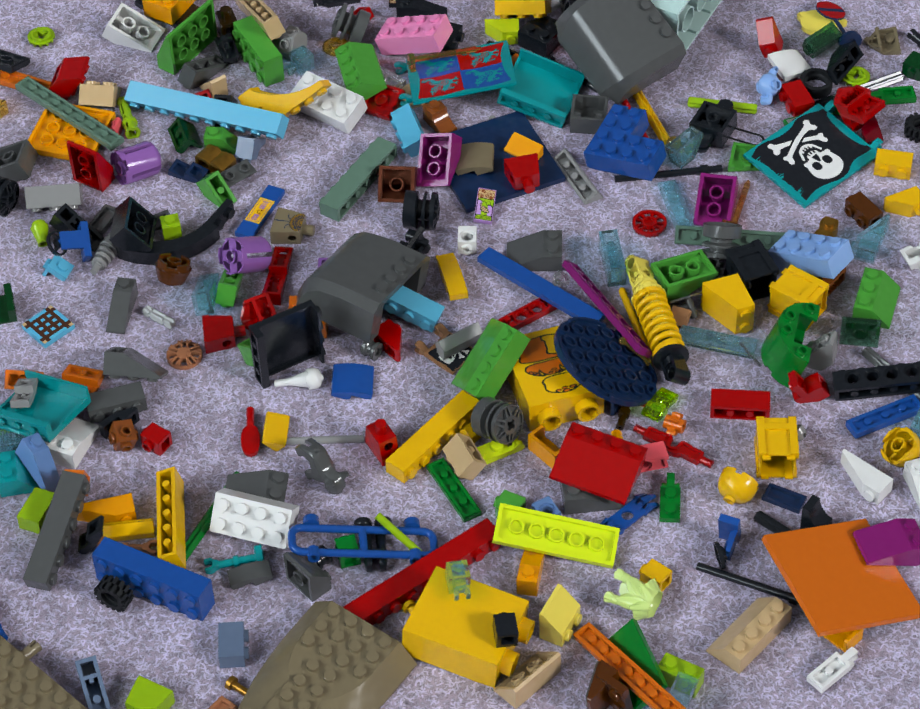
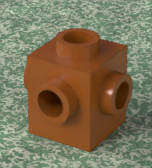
[109,419,139,452]

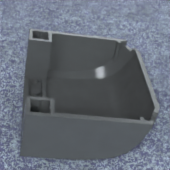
[555,0,686,104]
[296,232,430,343]

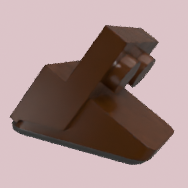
[585,660,633,709]

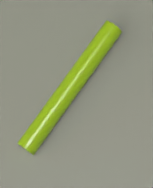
[375,512,423,551]

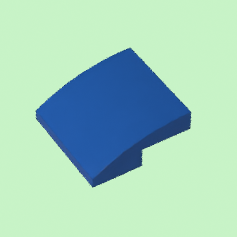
[331,363,374,399]

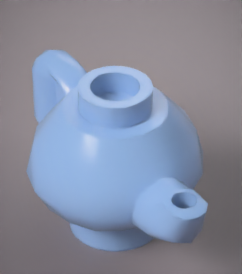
[756,66,782,106]

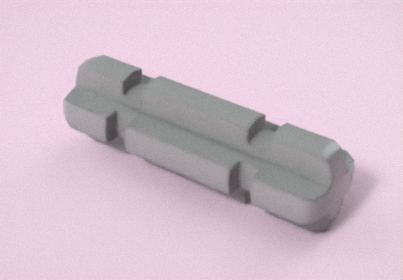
[142,305,176,329]

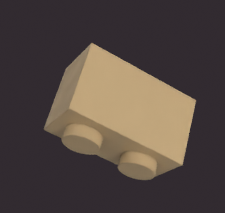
[442,433,487,480]

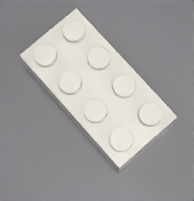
[291,71,368,134]
[209,488,300,549]

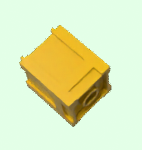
[767,265,830,331]
[754,416,799,479]

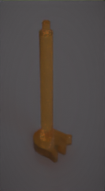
[407,46,481,72]
[722,180,750,224]

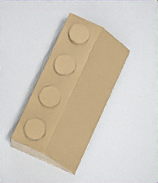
[706,597,792,674]

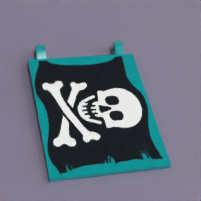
[743,100,883,209]

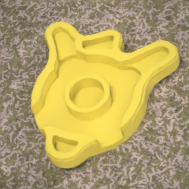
[797,10,847,45]

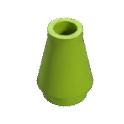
[30,219,49,247]

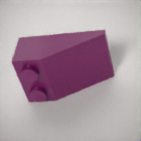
[416,133,462,187]
[693,173,739,226]
[852,518,920,566]

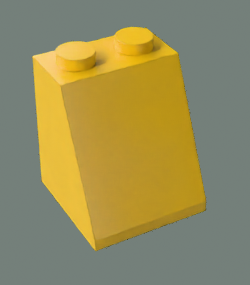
[701,273,755,334]

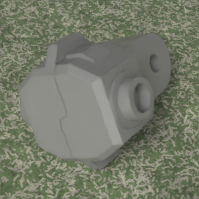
[272,26,307,61]

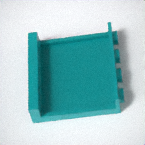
[497,48,585,128]
[0,370,91,443]

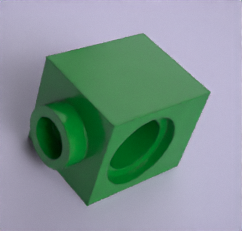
[334,534,361,569]

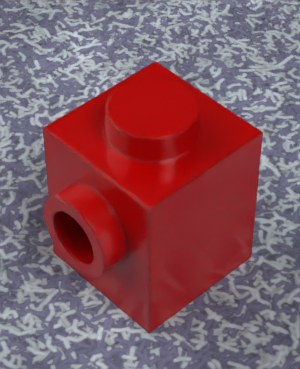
[140,422,173,456]

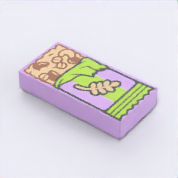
[473,188,496,224]

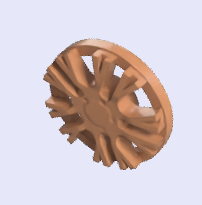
[166,339,202,370]

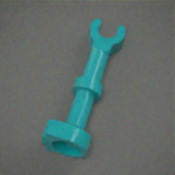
[204,545,264,574]

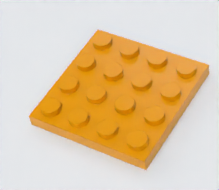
[28,104,116,160]

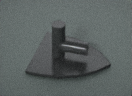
[668,292,702,319]

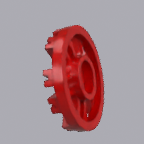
[632,210,667,238]

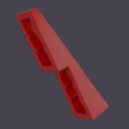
[262,246,293,305]

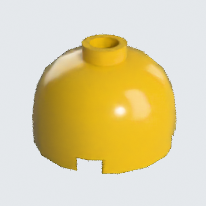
[880,427,920,467]
[718,467,759,505]

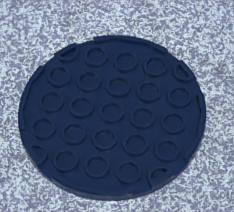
[554,317,658,407]

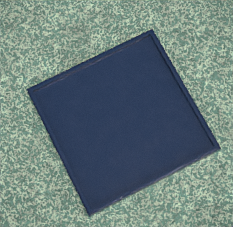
[450,111,566,214]

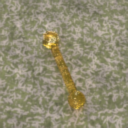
[619,337,652,365]

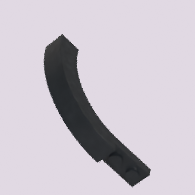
[116,199,235,265]

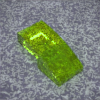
[641,387,679,422]

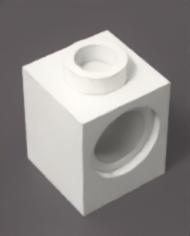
[458,226,477,255]

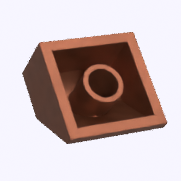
[378,165,417,203]

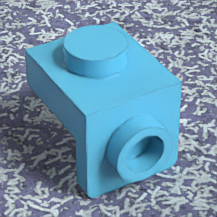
[42,255,74,281]

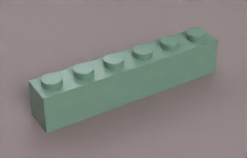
[319,137,397,222]

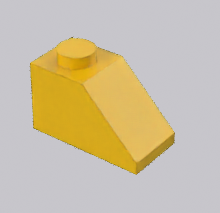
[883,186,920,217]

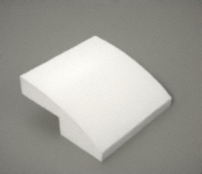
[767,49,811,82]

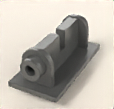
[220,159,257,187]

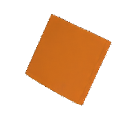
[62,364,105,393]

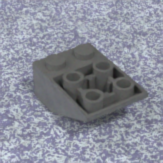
[103,347,168,382]

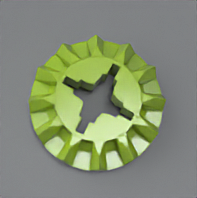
[27,27,55,47]
[842,66,870,87]

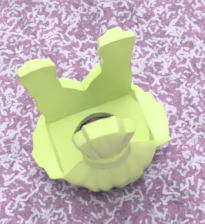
[603,568,663,621]

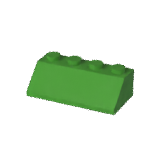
[334,42,387,100]

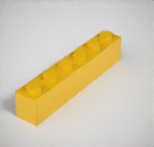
[385,390,480,483]
[156,466,186,569]

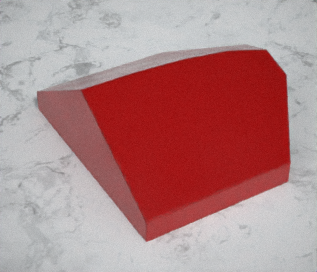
[240,292,277,330]

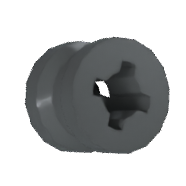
[360,339,384,361]

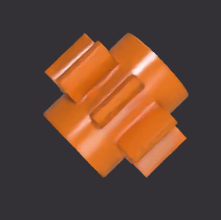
[663,412,687,437]

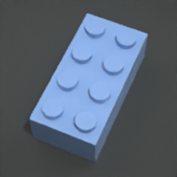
[768,230,854,279]

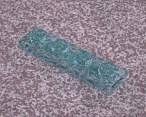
[658,180,694,228]
[680,325,757,359]

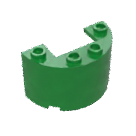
[761,303,820,388]

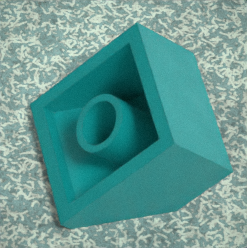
[0,450,40,498]

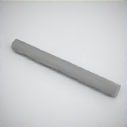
[286,435,364,445]

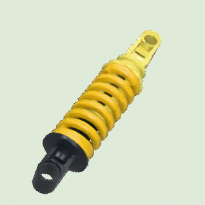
[624,255,691,386]

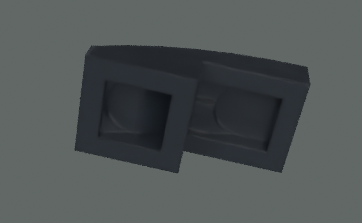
[99,407,140,439]
[78,515,104,554]

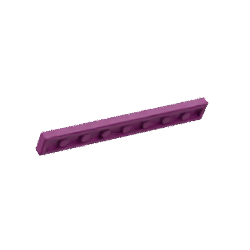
[562,260,653,358]

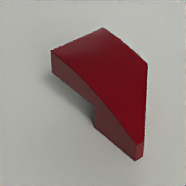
[861,115,883,145]

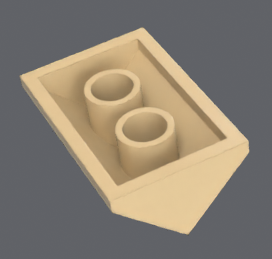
[493,652,561,709]

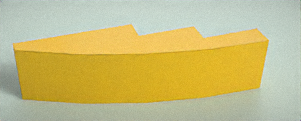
[435,253,468,301]

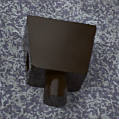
[215,6,237,43]

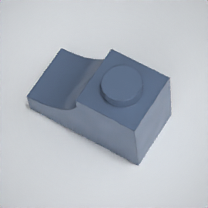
[235,134,266,163]

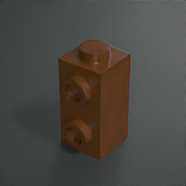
[844,191,883,232]

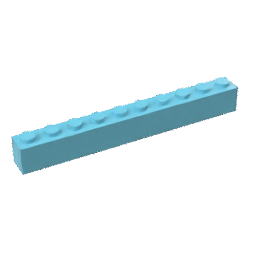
[124,80,289,140]

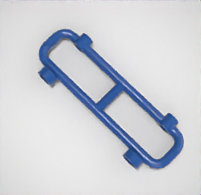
[287,514,439,564]

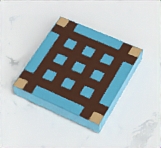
[21,305,75,348]

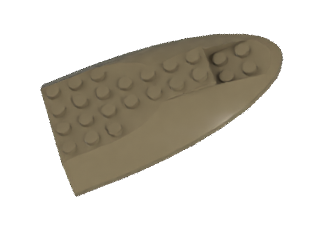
[238,601,417,709]

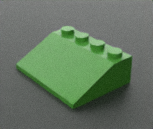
[157,0,218,75]
[451,318,531,400]

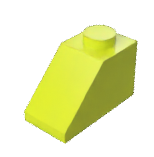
[485,18,519,45]

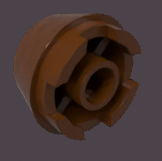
[155,253,192,286]

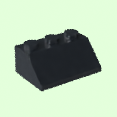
[109,196,157,252]

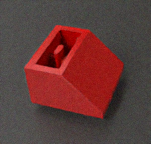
[49,56,90,101]

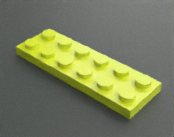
[492,503,620,569]

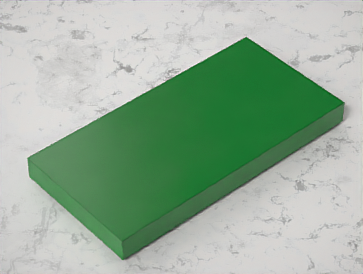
[609,619,668,709]

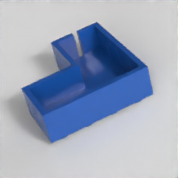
[584,104,667,181]

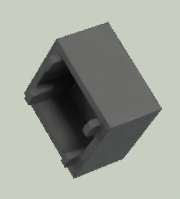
[570,94,608,134]

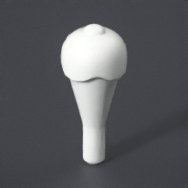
[274,368,324,390]

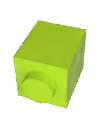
[160,213,182,241]

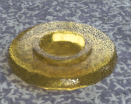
[322,37,348,56]

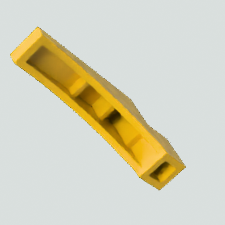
[238,80,332,117]

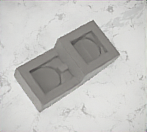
[10,378,38,408]

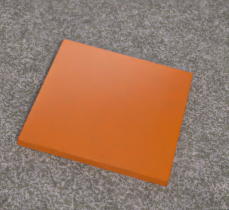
[761,519,920,637]

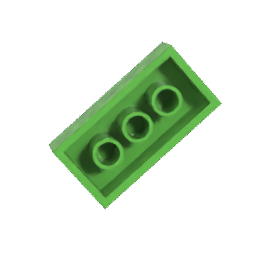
[232,15,285,87]

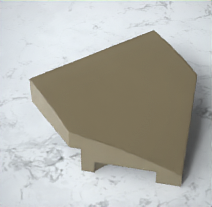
[863,26,901,55]

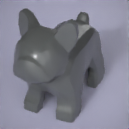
[295,438,349,494]

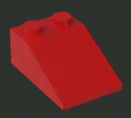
[66,140,115,192]

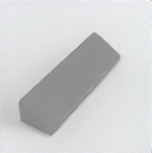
[553,148,603,205]

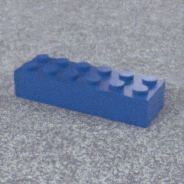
[92,537,215,621]

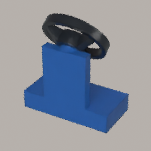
[46,221,92,262]
[713,513,741,570]

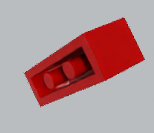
[710,388,770,420]

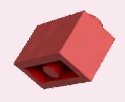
[779,79,815,117]

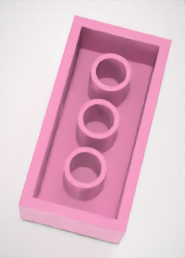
[374,14,453,55]

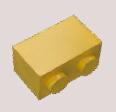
[873,148,914,180]

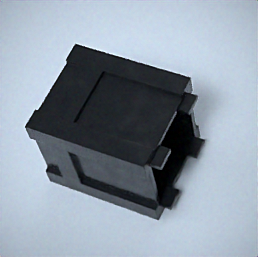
[724,239,779,301]

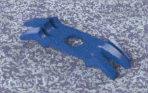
[600,493,660,535]

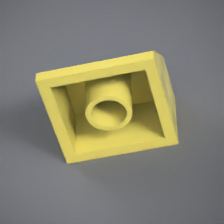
[539,584,582,647]

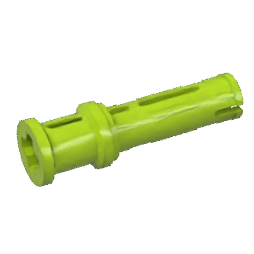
[117,96,141,139]

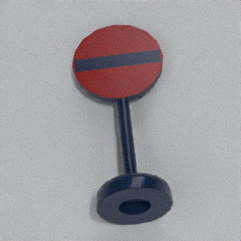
[816,1,862,47]

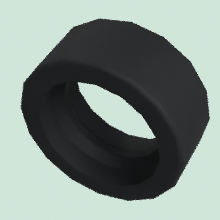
[800,68,833,99]

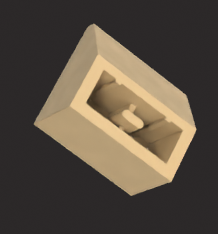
[78,81,122,107]

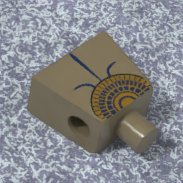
[270,207,315,244]

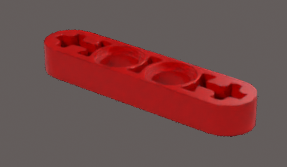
[498,298,557,330]

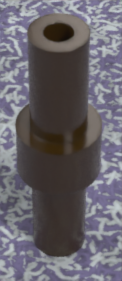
[616,406,631,430]

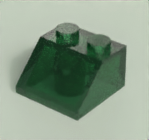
[839,315,881,348]

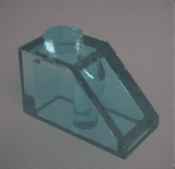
[665,126,704,169]

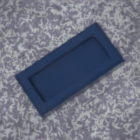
[762,483,807,514]

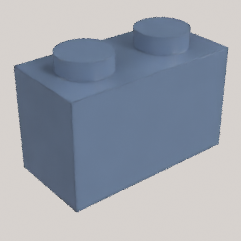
[218,621,249,668]

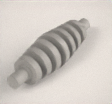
[90,232,117,275]

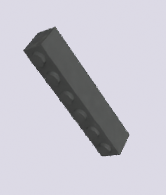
[23,470,90,591]

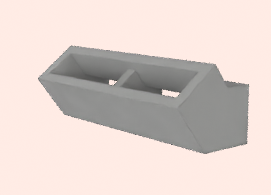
[434,322,483,360]

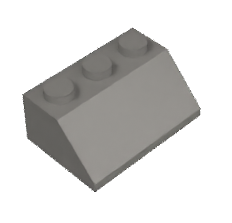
[24,183,83,212]

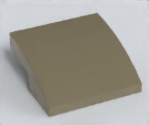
[455,142,494,176]

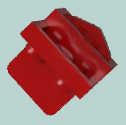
[833,85,886,133]

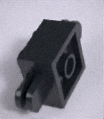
[689,99,737,153]

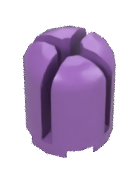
[110,141,161,185]
[218,236,272,275]

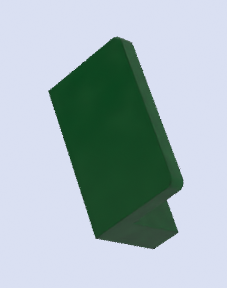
[167,117,203,154]
[0,283,17,324]

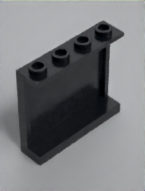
[248,300,326,389]

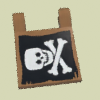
[414,323,473,375]

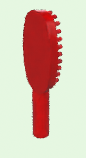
[241,406,260,457]

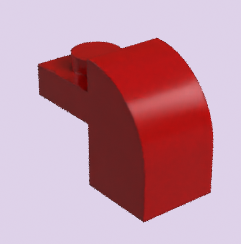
[788,370,830,404]

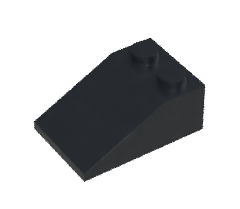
[518,16,561,58]

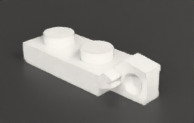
[806,647,858,693]

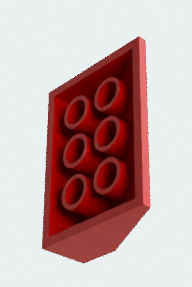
[549,422,648,505]

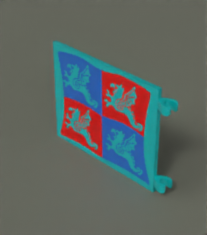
[394,40,517,106]

